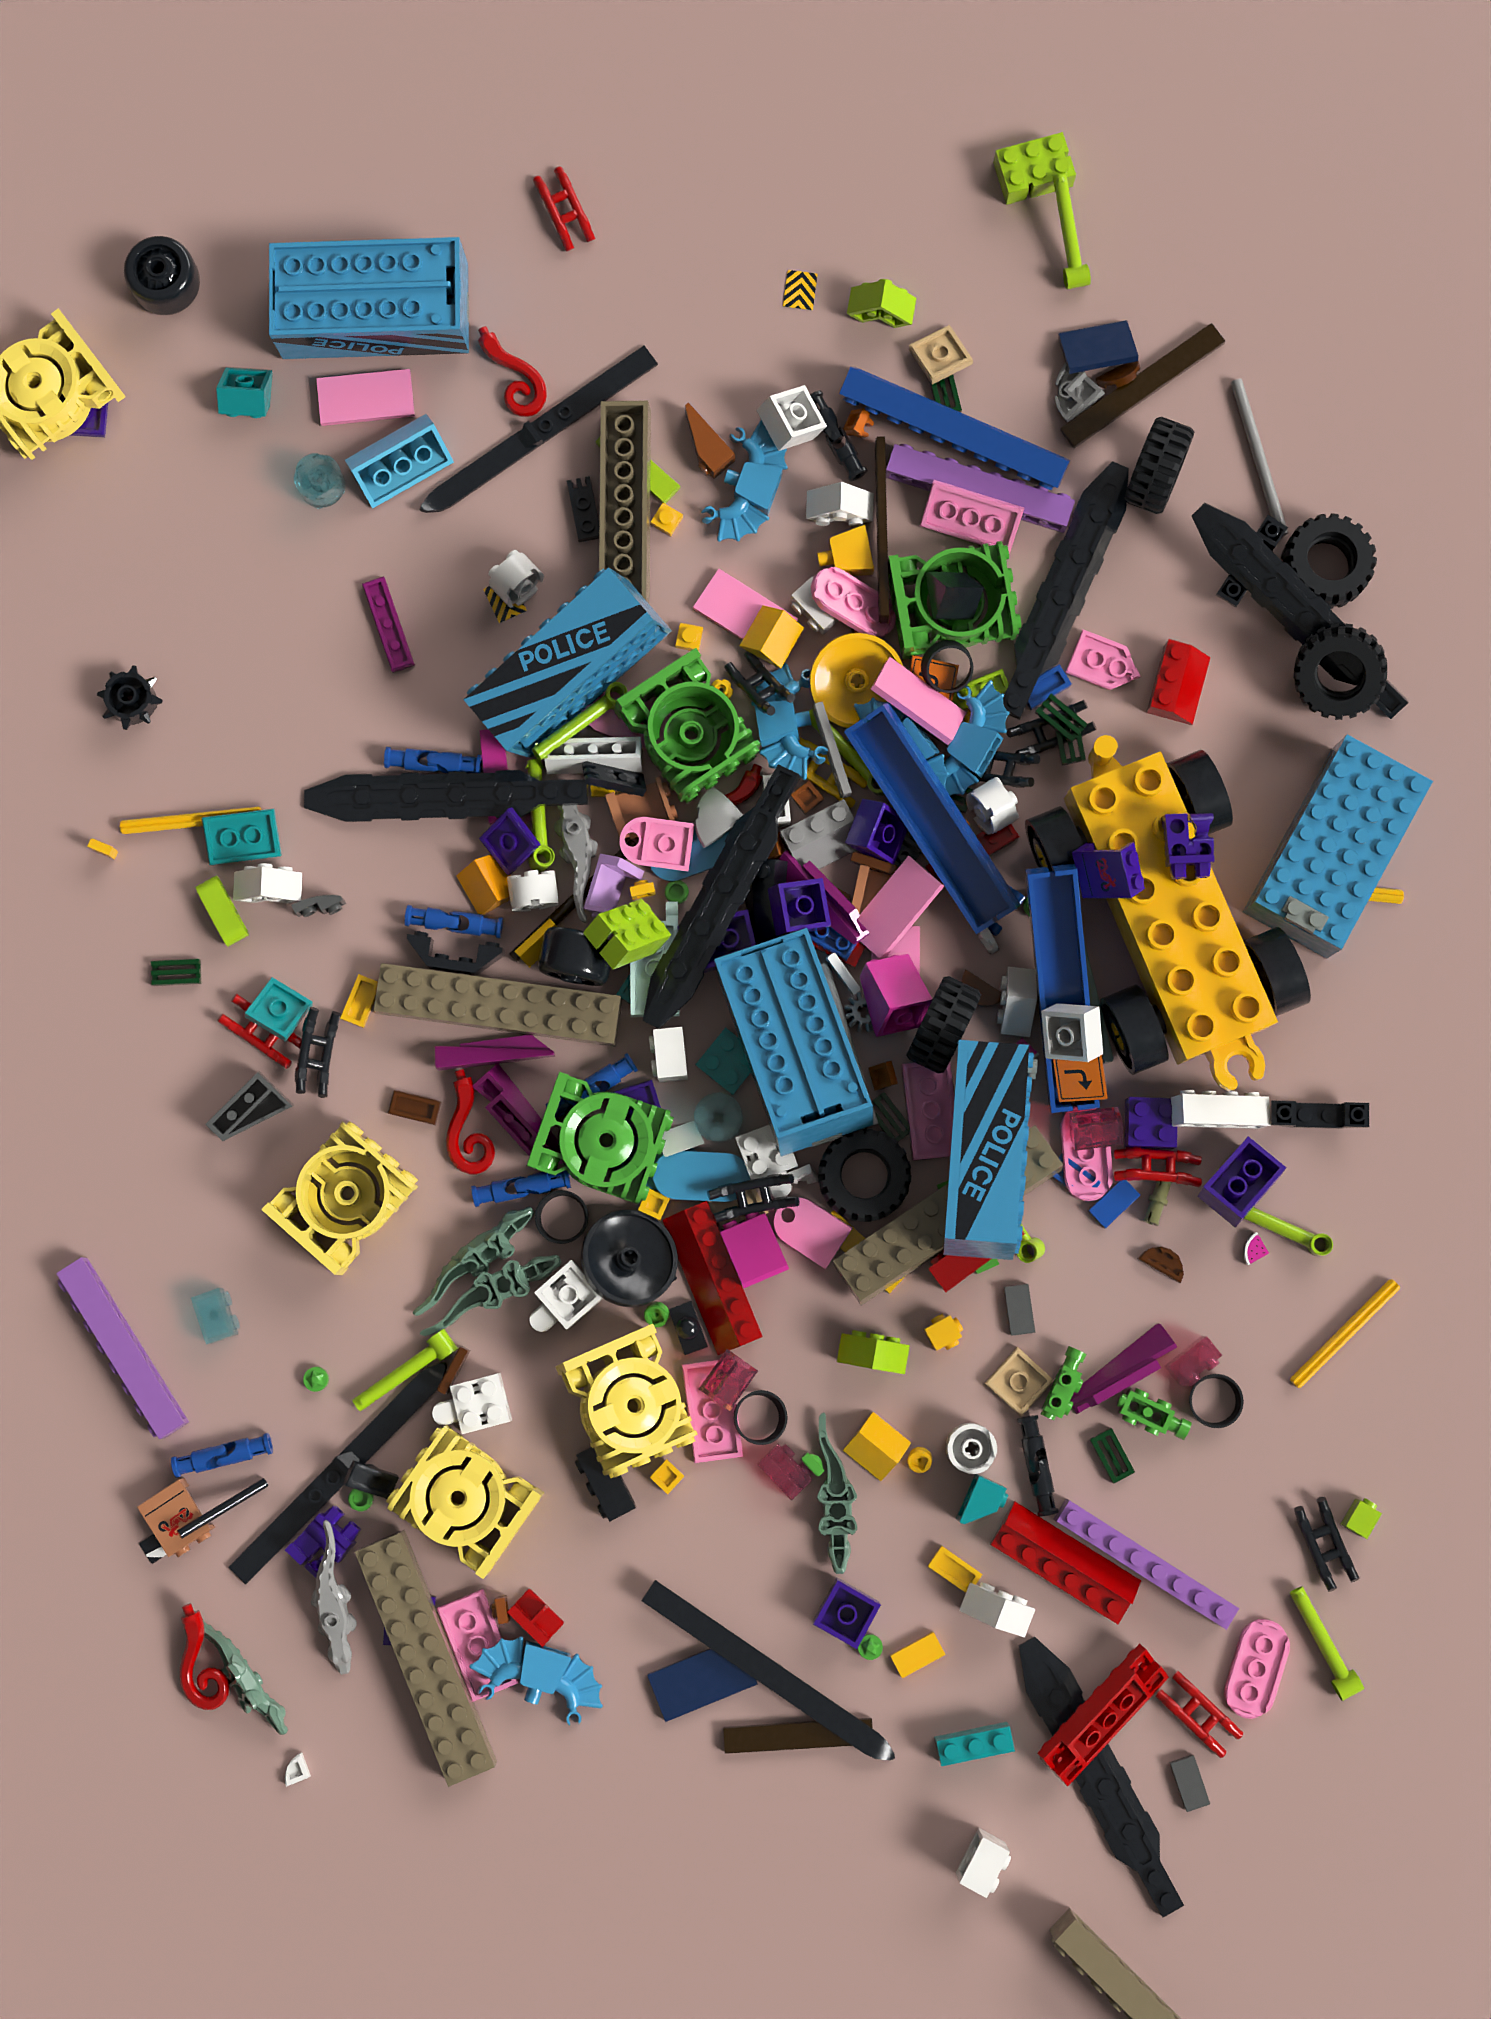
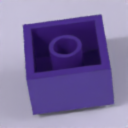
[845,798,908,864]
[768,878,831,936]
[1124,1097,1178,1149]
[813,1577,881,1649]

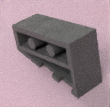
[205,1071,294,1141]

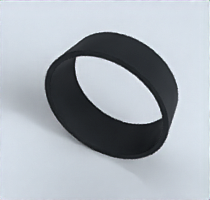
[921,640,974,693]
[535,1190,588,1244]
[1189,1374,1244,1428]
[733,1390,788,1445]

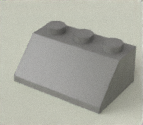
[780,799,857,869]

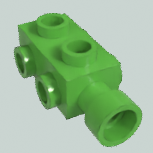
[1041,1346,1087,1420]
[1117,1388,1192,1440]

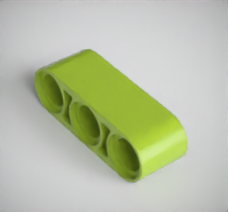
[195,875,249,947]

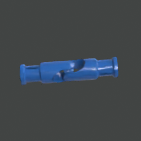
[384,747,482,773]
[405,905,503,939]
[545,1053,638,1121]
[471,1170,571,1207]
[171,1433,273,1478]

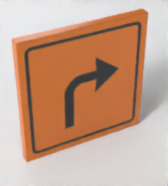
[910,655,959,701]
[1053,1055,1108,1102]

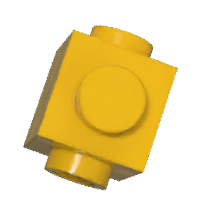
[923,1313,963,1351]

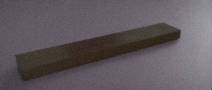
[723,1718,873,1754]

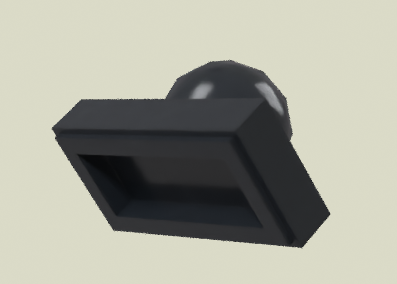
[669,1301,708,1355]
[343,1460,399,1499]

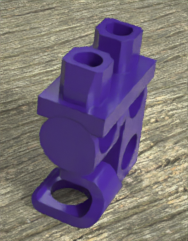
[1161,813,1215,879]
[285,1506,361,1578]

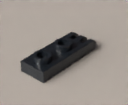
[567,476,600,542]
[582,761,647,797]

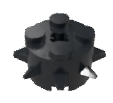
[97,665,163,730]

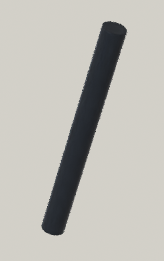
[177,1478,268,1539]

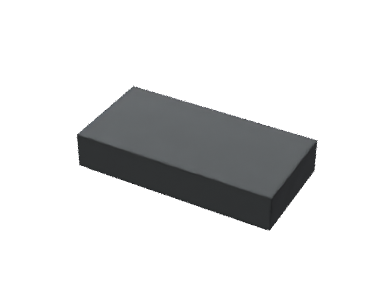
[1004,1284,1036,1336]
[1169,1754,1210,1812]

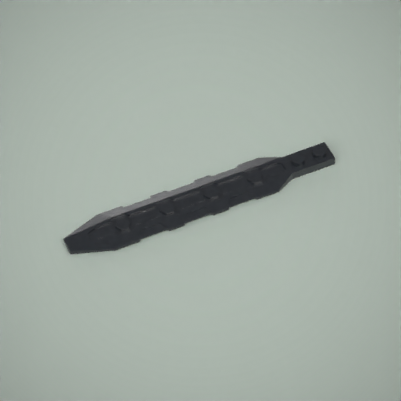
[1003,461,1129,720]
[1191,502,1409,719]
[643,764,801,1029]
[304,770,588,822]
[1018,1636,1184,1918]

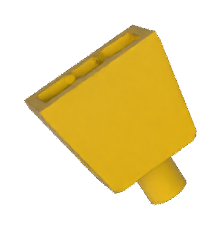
[817,525,874,576]

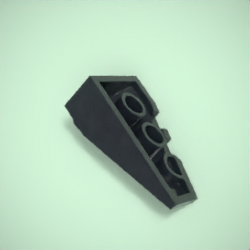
[745,859,788,945]

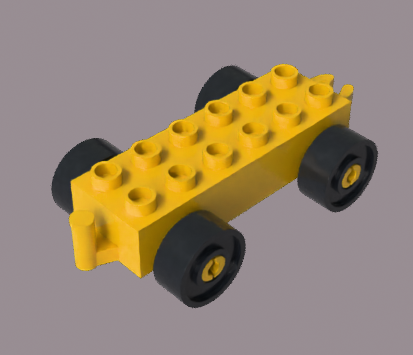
[1025,735,1311,1091]

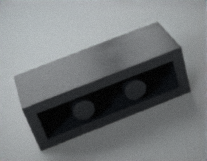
[575,1447,637,1522]

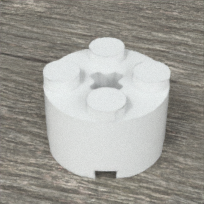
[488,550,544,608]
[966,777,1019,834]
[507,870,559,912]
[945,1423,997,1474]

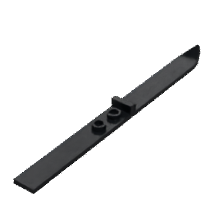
[419,345,658,513]
[229,1362,447,1585]
[641,1580,895,1761]

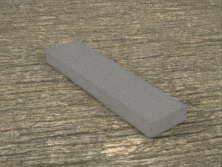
[813,701,851,799]

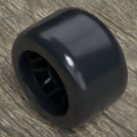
[124,236,200,315]
[537,927,611,986]

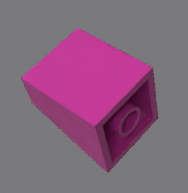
[860,954,933,1037]
[720,1212,789,1288]

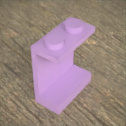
[583,853,644,918]

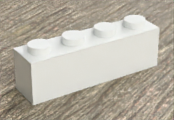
[544,737,643,774]
[1171,1090,1271,1129]

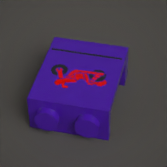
[1072,842,1145,898]

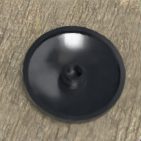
[581,1210,678,1307]

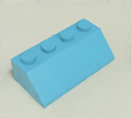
[345,414,454,509]

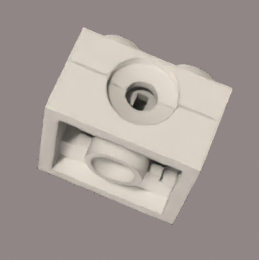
[735,1125,798,1198]
[530,1260,603,1332]
[432,1373,512,1434]

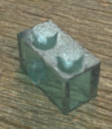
[191,1288,240,1344]

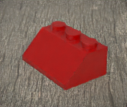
[1146,639,1211,725]

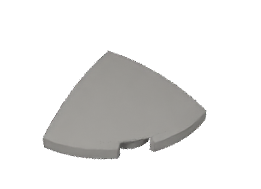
[1055,363,1105,422]
[694,787,743,848]

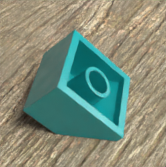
[216,367,273,418]
[956,1474,1008,1524]

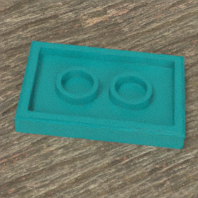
[202,808,282,865]

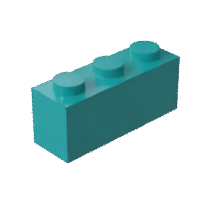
[935,1722,1015,1766]

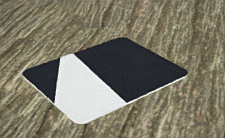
[139,1534,167,1564]

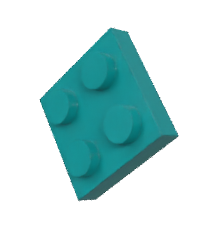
[245,977,313,1042]
[695,1027,751,1095]

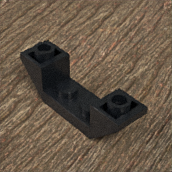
[1216,515,1288,607]
[407,931,505,976]
[1271,1101,1369,1129]

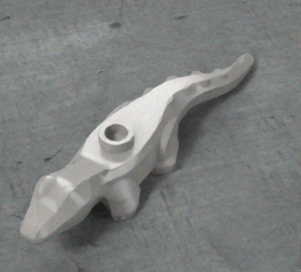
[554,779,598,923]
[311,1520,357,1675]

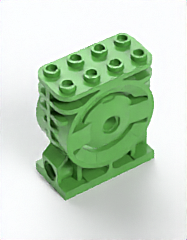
[888,541,1021,660]
[614,648,761,803]
[526,1072,674,1204]

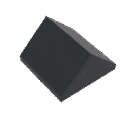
[925,572,984,620]

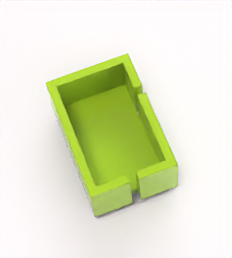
[993,132,1076,205]
[583,899,671,970]

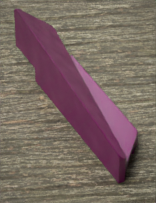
[778,850,870,944]
[435,1035,555,1071]
[472,1064,563,1165]
[1070,1323,1177,1414]

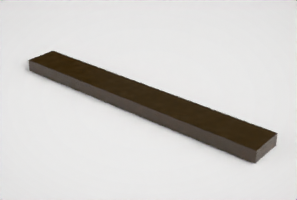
[1060,323,1226,448]
[875,436,889,624]

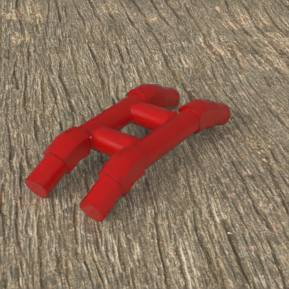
[533,166,596,252]
[217,994,302,1069]
[1114,1147,1202,1188]
[1155,1671,1243,1758]

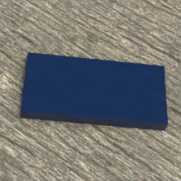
[647,1648,758,1722]

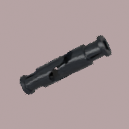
[810,390,868,482]
[1017,1415,1059,1517]

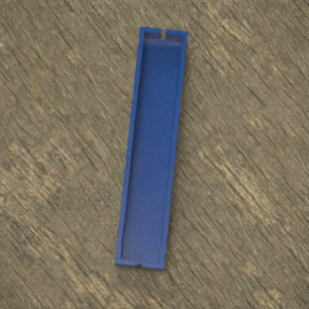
[839,367,1070,490]
[844,703,1021,934]
[1025,864,1100,1113]

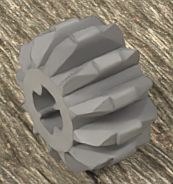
[844,992,872,1032]

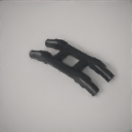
[724,651,795,716]
[1006,700,1097,754]
[968,751,1040,788]
[295,1007,341,1098]
[707,1174,800,1223]
[1294,1497,1360,1592]

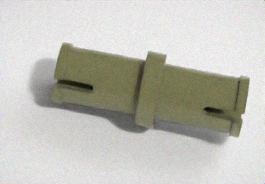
[1143,1181,1172,1226]

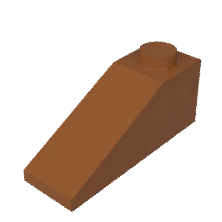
[685,402,735,479]

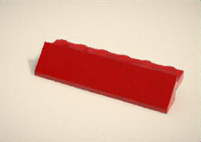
[663,1201,763,1355]
[990,1501,1141,1625]
[1037,1643,1169,1787]

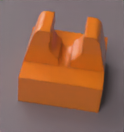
[843,408,874,438]

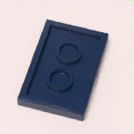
[1058,320,1139,374]

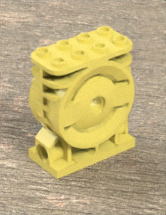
[0,308,126,460]
[262,1121,418,1275]
[555,1324,698,1478]
[386,1425,545,1579]

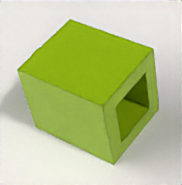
[1341,1498,1382,1539]

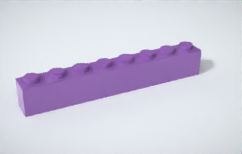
[886,444,1075,533]
[56,1257,189,1439]
[1053,1499,1239,1630]

